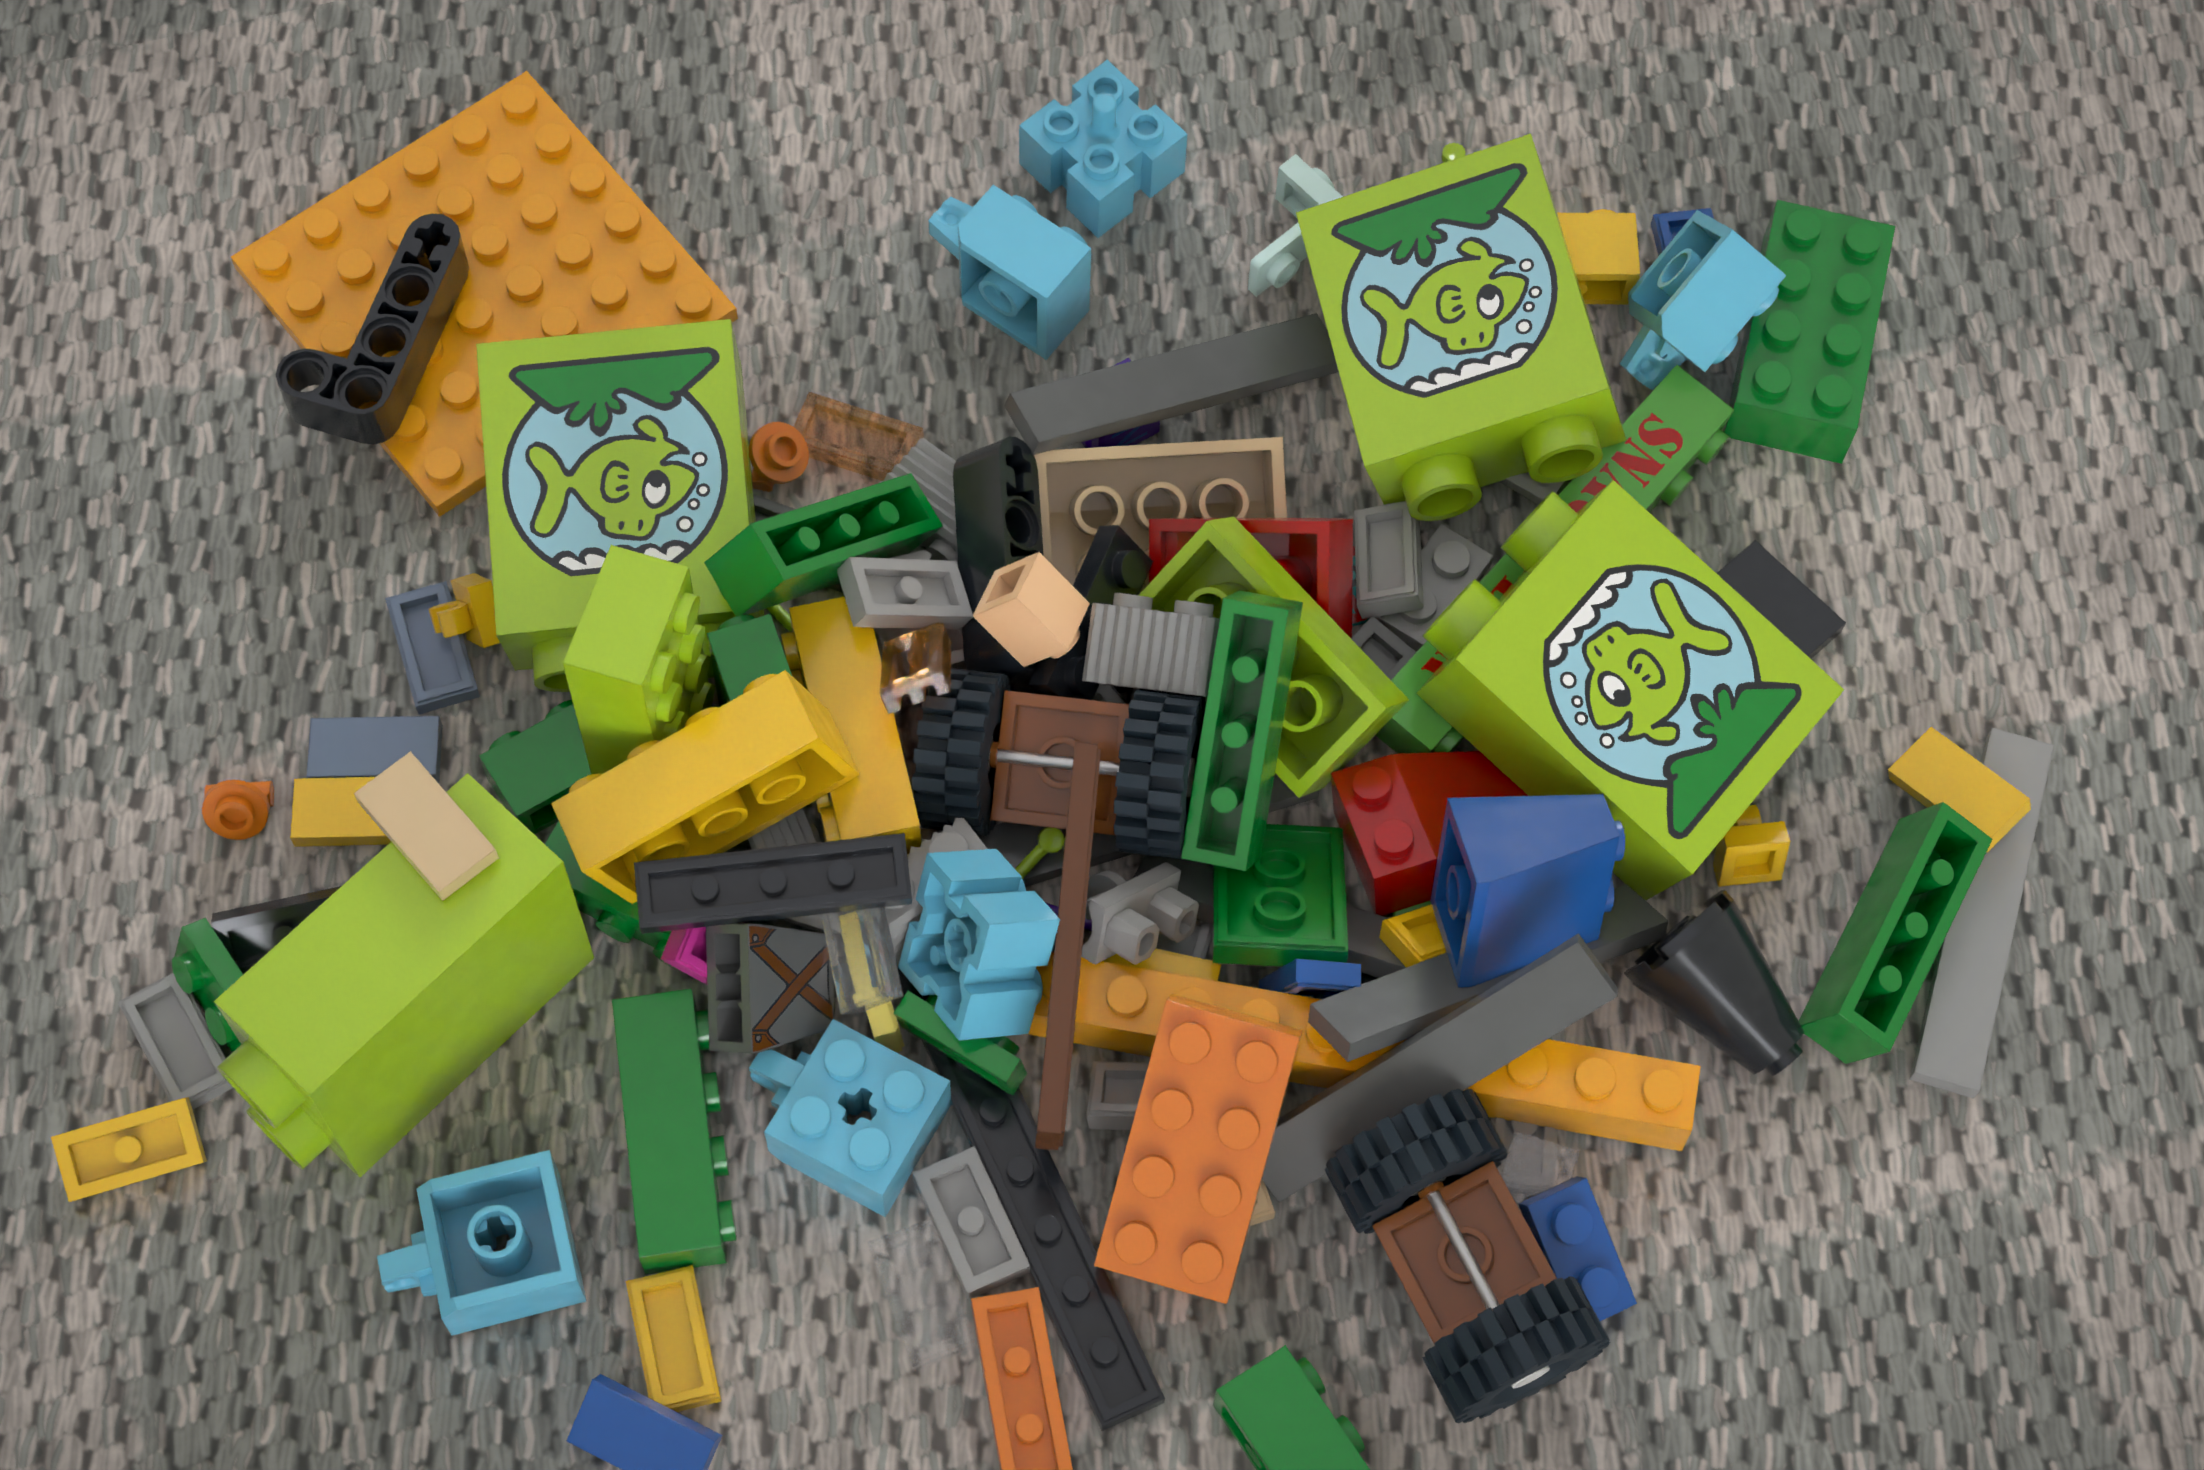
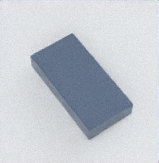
[385,581,480,715]
[306,716,443,783]

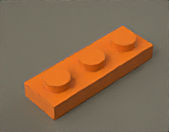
[971,1287,1073,1470]

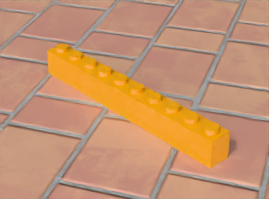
[1029,952,1701,1151]

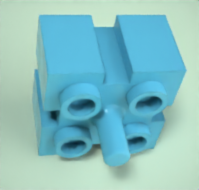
[1019,60,1188,238]
[898,849,1060,1040]

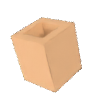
[973,552,1090,667]

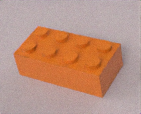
[1094,994,1303,1304]

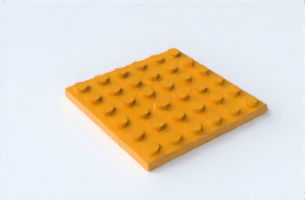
[231,71,738,517]

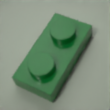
[172,918,243,1053]
[894,991,1027,1096]

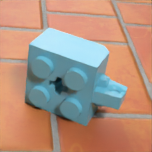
[928,185,1091,360]
[1620,210,1786,390]
[749,1019,951,1217]
[377,1150,587,1335]

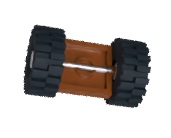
[912,667,1207,860]
[1324,1088,1610,1423]

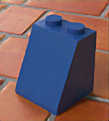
[1430,794,1625,988]

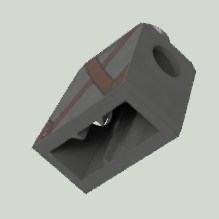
[706,923,855,1054]

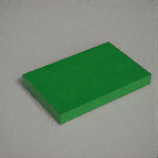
[1213,824,1348,967]

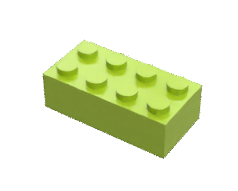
[1138,516,1409,798]
[563,545,715,774]

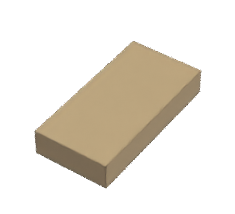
[354,751,499,901]

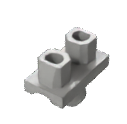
[1081,862,1199,965]

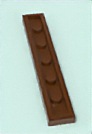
[1035,742,1101,1151]

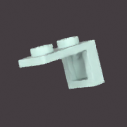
[1248,154,1343,297]

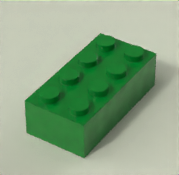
[1724,200,1895,464]

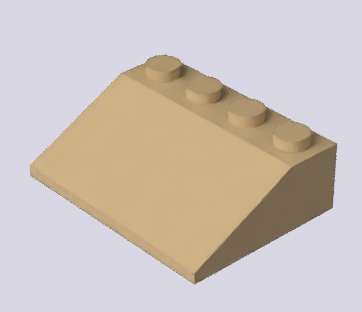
[1034,437,1287,594]

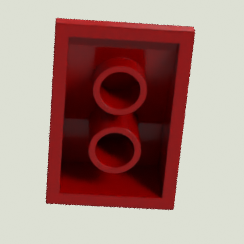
[1149,518,1353,638]
[1331,751,1528,916]

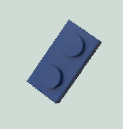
[1518,1176,1637,1321]

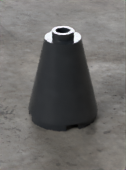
[1624,890,1804,1076]

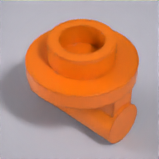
[749,422,809,492]
[202,780,274,840]

